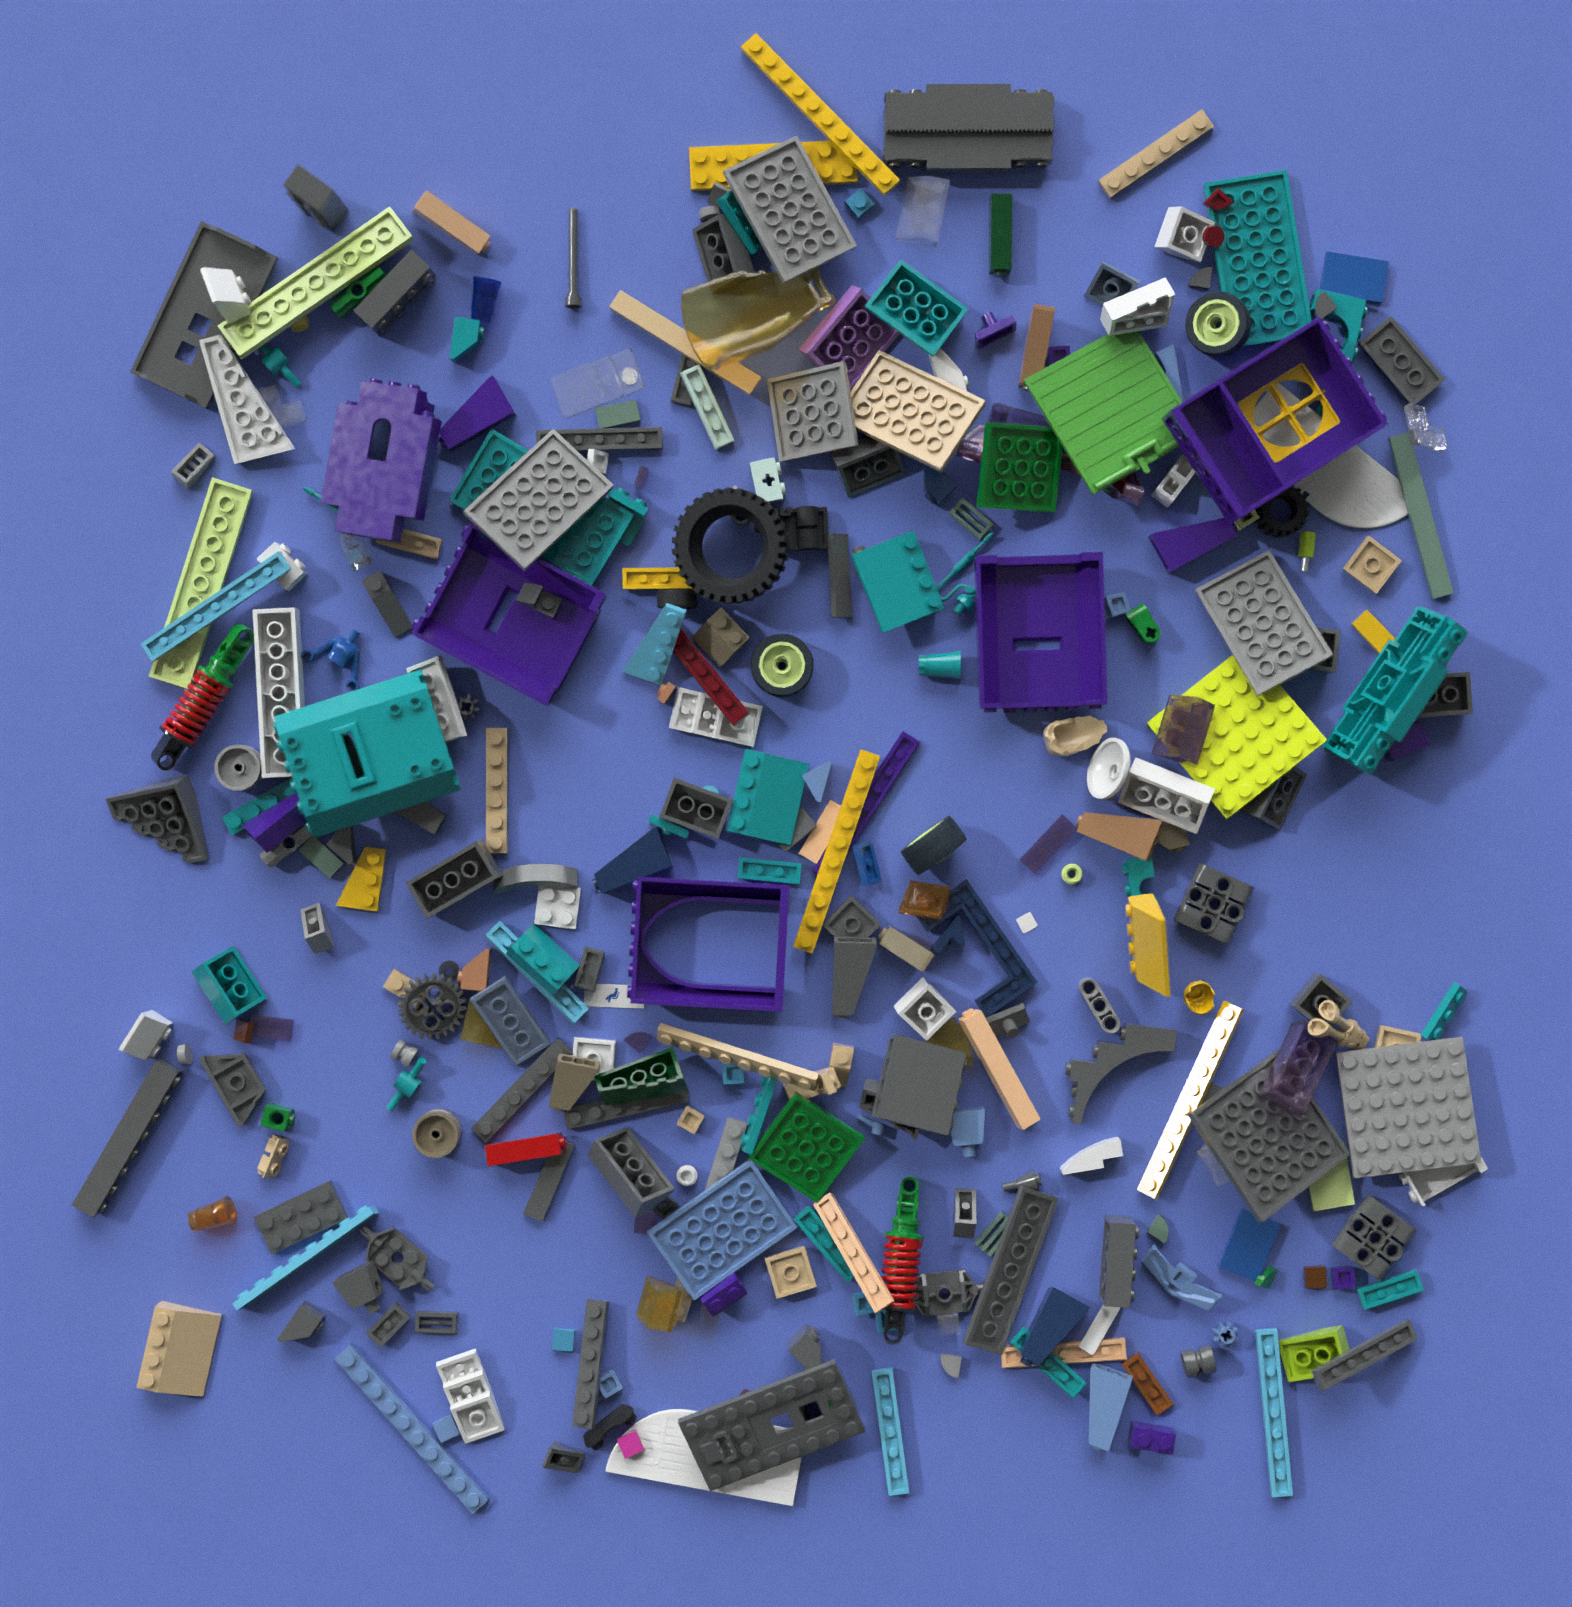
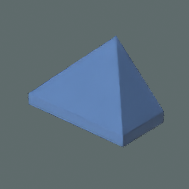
[802,761,832,802]

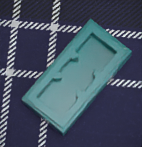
[648,814,690,839]

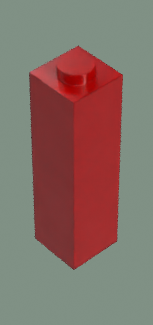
[485,1132,567,1166]

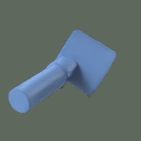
[857,1114,884,1135]

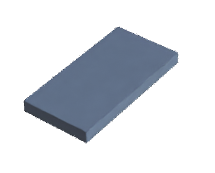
[470,976,551,1066]

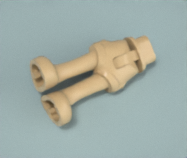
[1308,1000,1369,1050]

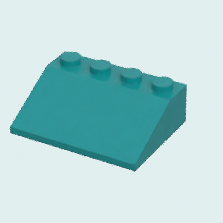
[864,259,968,357]
[851,530,945,633]
[726,749,810,845]

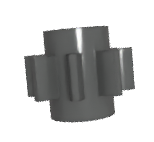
[458,694,481,720]

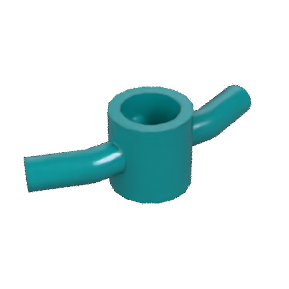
[259,344,301,388]
[386,1057,426,1112]

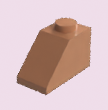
[458,948,492,991]

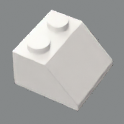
[1155,206,1215,262]
[200,267,252,324]
[894,977,956,1041]
[119,1010,173,1060]

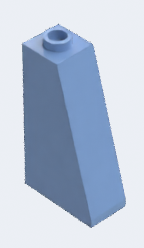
[1089,1362,1133,1452]

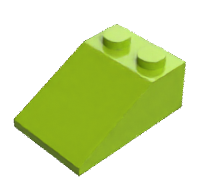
[1278,1325,1350,1382]

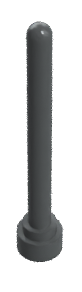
[565,207,582,309]

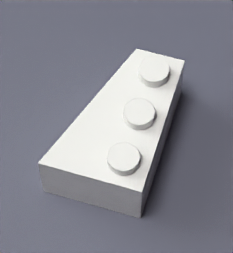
[1100,278,1175,336]

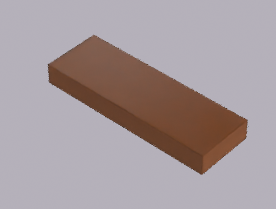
[1121,1352,1174,1416]

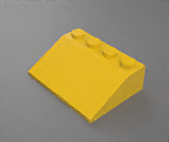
[1125,893,1170,997]

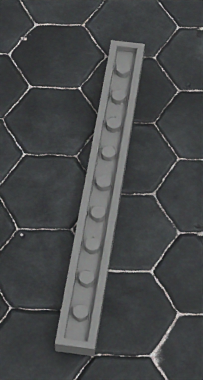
[665,1116,747,1322]

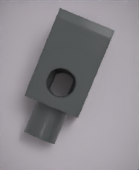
[332,1260,384,1314]

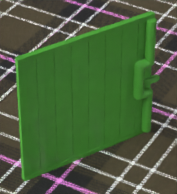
[1023,331,1182,495]

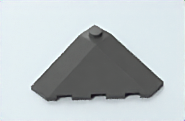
[105,774,208,863]

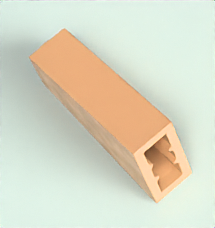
[411,191,491,255]

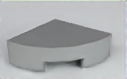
[940,1353,961,1378]

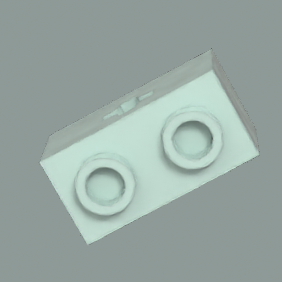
[750,457,786,504]

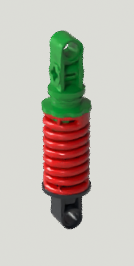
[151,623,254,771]
[881,1176,924,1344]

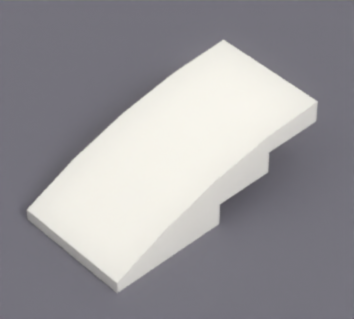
[669,687,763,747]
[436,1348,504,1444]

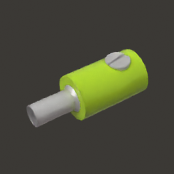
[1298,531,1316,572]

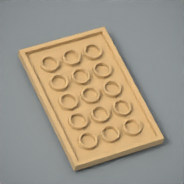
[851,350,986,472]

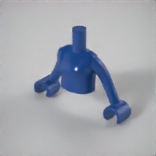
[301,629,360,691]

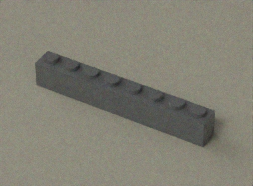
[72,1058,183,1218]

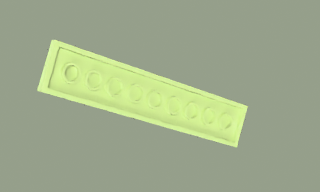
[218,207,414,359]
[149,477,254,689]

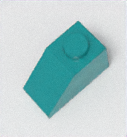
[449,317,485,363]

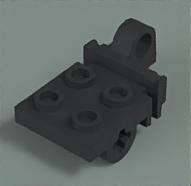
[754,506,828,551]

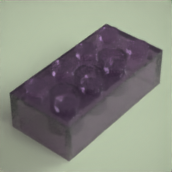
[1259,1019,1338,1116]

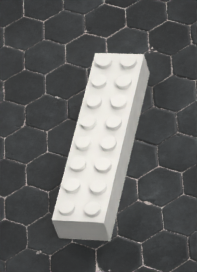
[253,608,305,778]

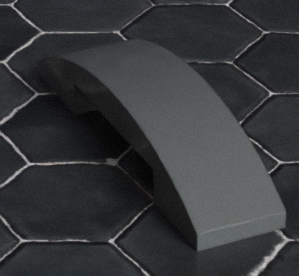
[493,864,578,893]

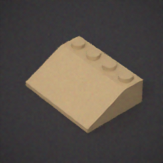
[136,1301,222,1396]

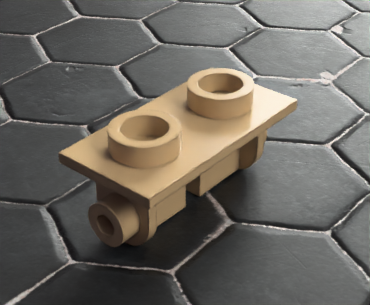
[257,1134,291,1178]

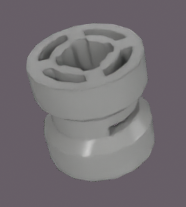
[390,1039,418,1068]

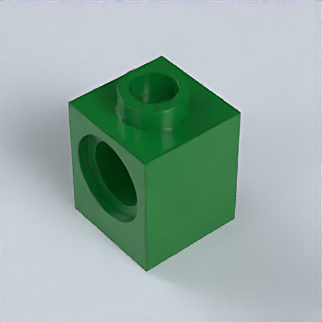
[260,1103,295,1132]

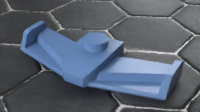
[1141,1244,1222,1312]

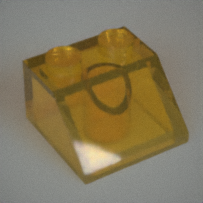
[636,1276,683,1332]

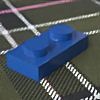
[852,841,882,886]

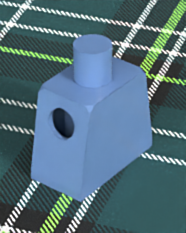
[950,1107,985,1157]

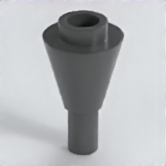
[1003,1170,1042,1192]

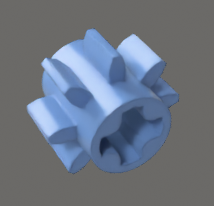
[1212,1321,1238,1348]

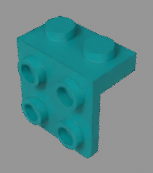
[608,487,650,546]

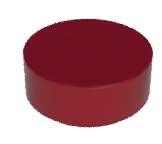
[1202,226,1225,247]

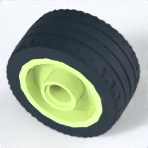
[1185,292,1251,357]
[751,634,813,697]
[900,815,967,875]

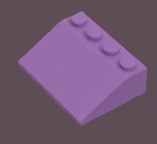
[798,286,900,392]

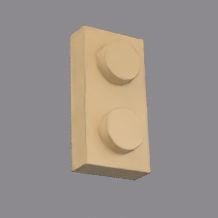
[383,969,430,1008]

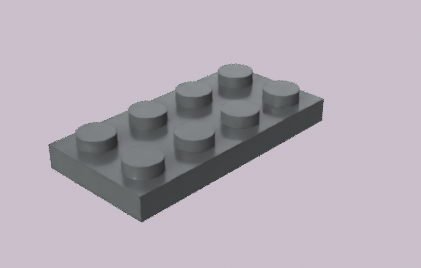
[1357,316,1445,408]
[254,1180,348,1254]

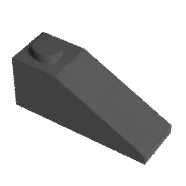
[362,571,412,638]

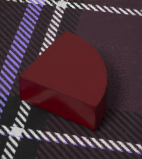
[1203,188,1233,210]

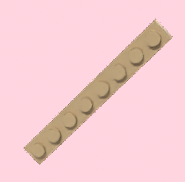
[657,1023,819,1091]

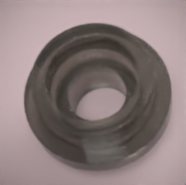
[439,960,460,981]

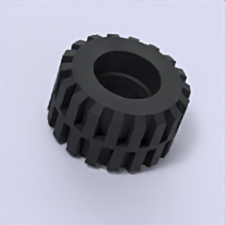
[1254,485,1310,538]

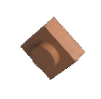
[656,682,676,704]

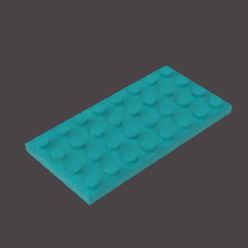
[1203,169,1312,348]
[449,428,635,587]

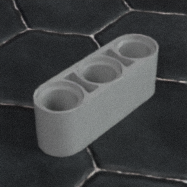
[1078,977,1120,1034]

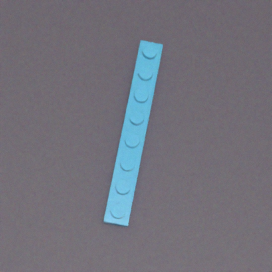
[141,551,292,662]
[232,1205,379,1310]
[1255,1328,1293,1498]

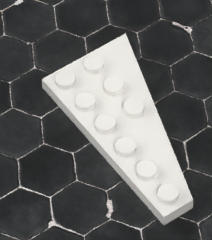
[199,335,295,464]

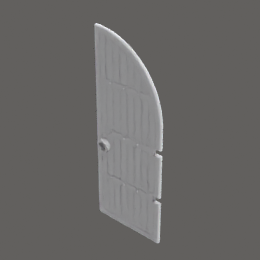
[1254,383,1408,528]
[605,1409,801,1506]

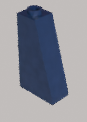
[592,827,673,894]
[1016,1287,1090,1367]

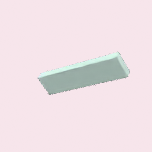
[680,364,735,450]

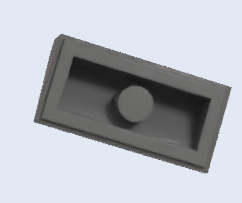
[777,807,817,852]

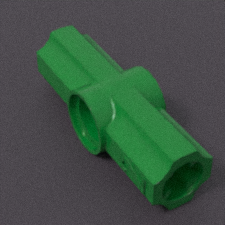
[329,266,386,319]

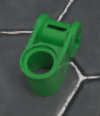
[1125,603,1161,644]

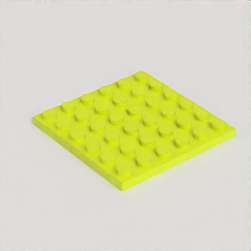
[1147,655,1327,820]

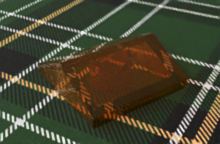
[899,880,951,920]

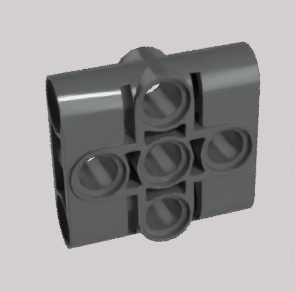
[1174,863,1254,945]
[1331,1195,1417,1280]

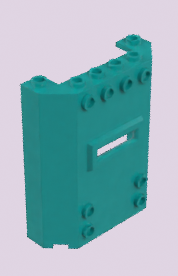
[273,669,462,838]

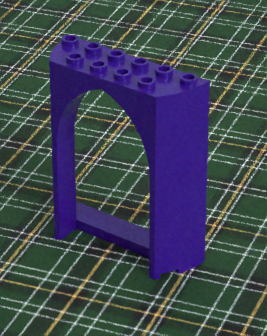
[627,877,790,1012]

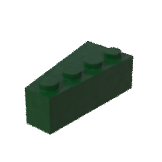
[594,1047,689,1106]

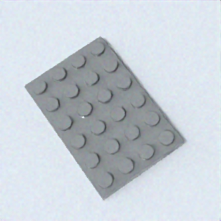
[723,135,857,284]
[464,429,614,571]
[1195,550,1333,697]

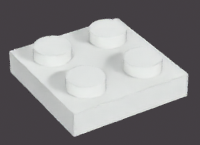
[534,885,581,929]

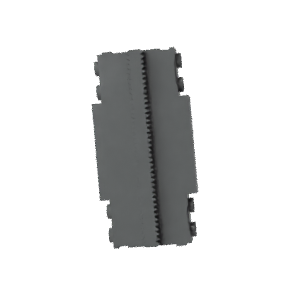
[882,84,1054,174]

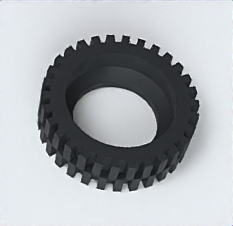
[672,487,790,604]

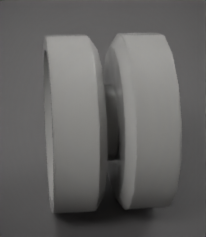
[214,745,264,791]

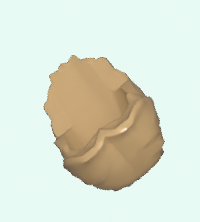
[1043,715,1108,757]

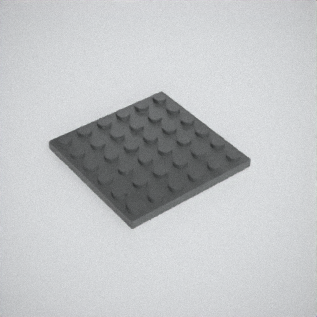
[1188,1048,1350,1223]

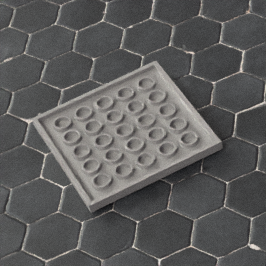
[1335,1037,1482,1178]

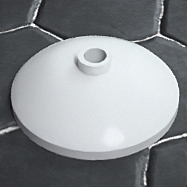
[1087,738,1130,800]

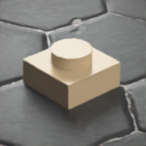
[676,1105,705,1134]

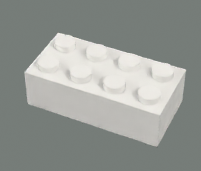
[1118,758,1215,834]

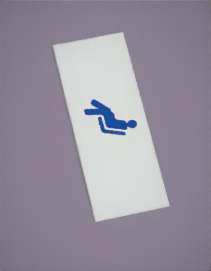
[584,984,644,1008]

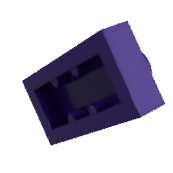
[975,312,1016,349]

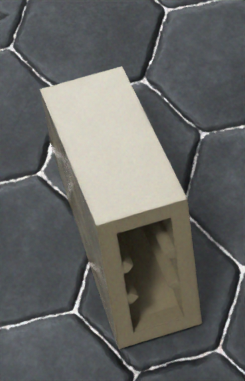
[878,925,934,972]
[549,1053,600,1111]

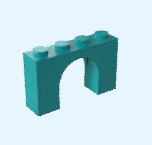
[1310,289,1368,362]

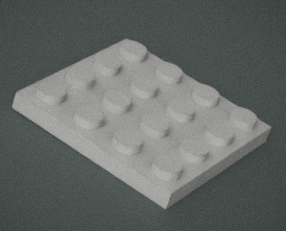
[767,361,859,462]

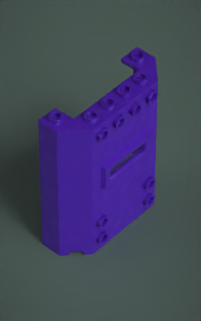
[411,522,607,707]
[974,552,1107,713]

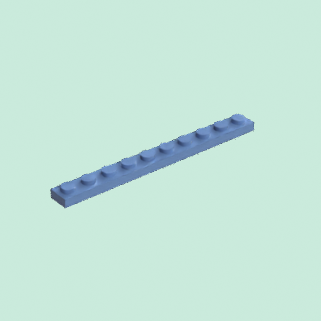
[334,1343,489,1514]

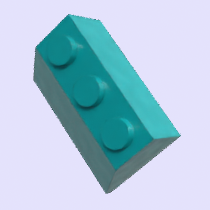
[506,924,579,996]
[192,946,267,1024]

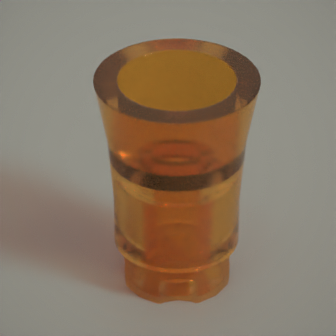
[188,1196,237,1232]

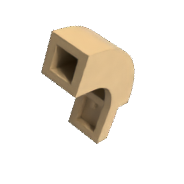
[782,1067,841,1100]

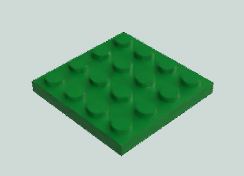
[976,422,1063,512]
[748,1091,865,1203]

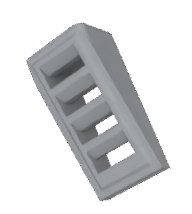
[171,443,215,490]

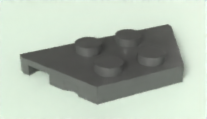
[198,1053,267,1128]

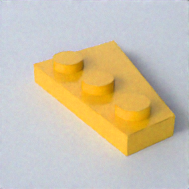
[336,846,387,911]

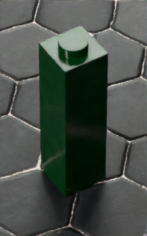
[989,193,1012,277]

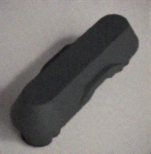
[583,1405,636,1451]

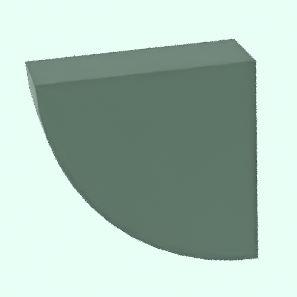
[1147,1214,1168,1244]

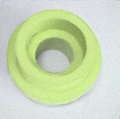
[1061,864,1082,884]

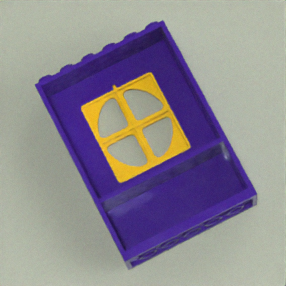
[1161,316,1388,525]

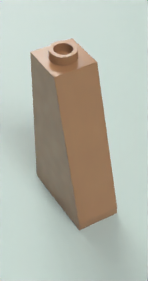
[1018,304,1055,392]
[1076,812,1165,861]

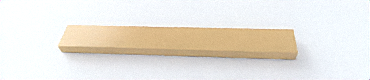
[609,290,761,396]

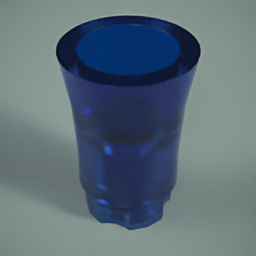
[470,276,502,323]

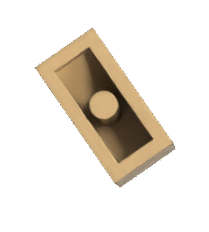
[829,1042,854,1087]

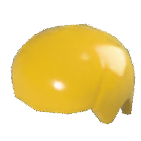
[1183,980,1215,1015]

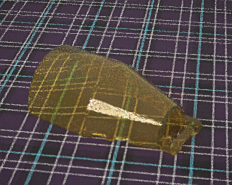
[681,267,836,370]

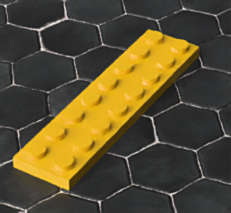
[689,141,858,191]

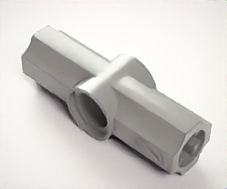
[259,822,313,868]

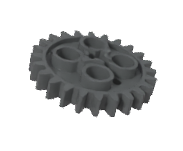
[397,972,466,1040]

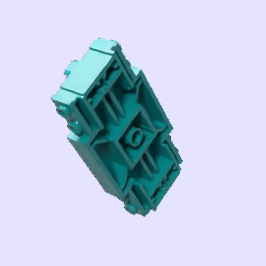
[1322,606,1469,775]

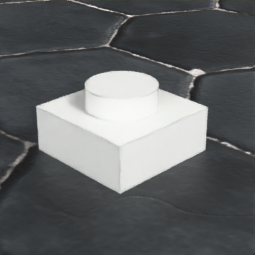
[587,449,609,474]

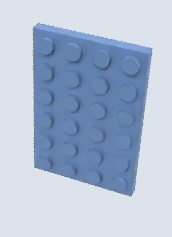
[647,1160,797,1300]

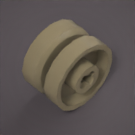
[412,1108,462,1158]

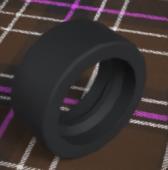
[657,589,697,609]

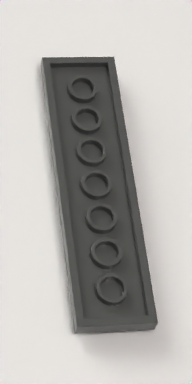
[963,1185,1059,1355]

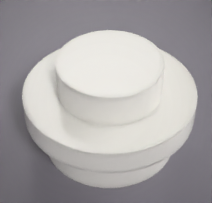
[676,1165,697,1186]

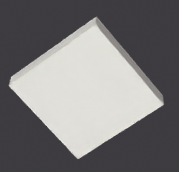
[573,1037,616,1081]

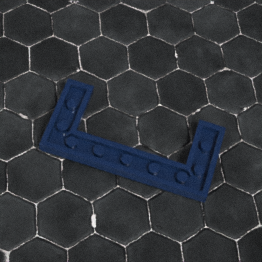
[915,879,1038,1017]

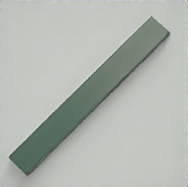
[1387,432,1454,599]

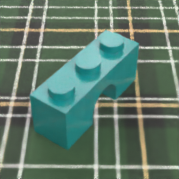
[1122,856,1158,903]

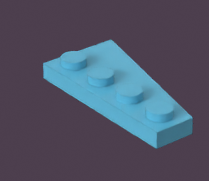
[622,603,686,685]

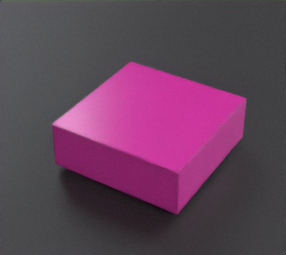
[617,1430,645,1459]

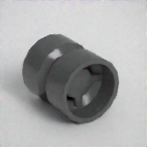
[1180,1345,1216,1378]

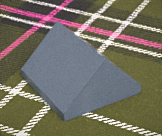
[1084,261,1140,306]

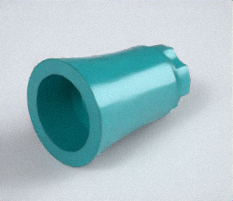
[919,650,961,679]

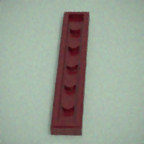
[673,629,750,727]

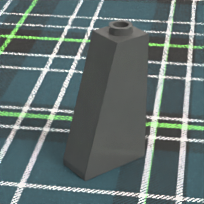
[832,937,877,1018]

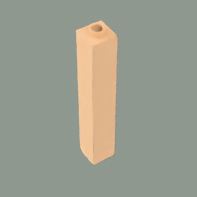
[958,1008,1041,1130]

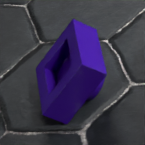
[1048,346,1070,366]
[1332,1266,1355,1289]

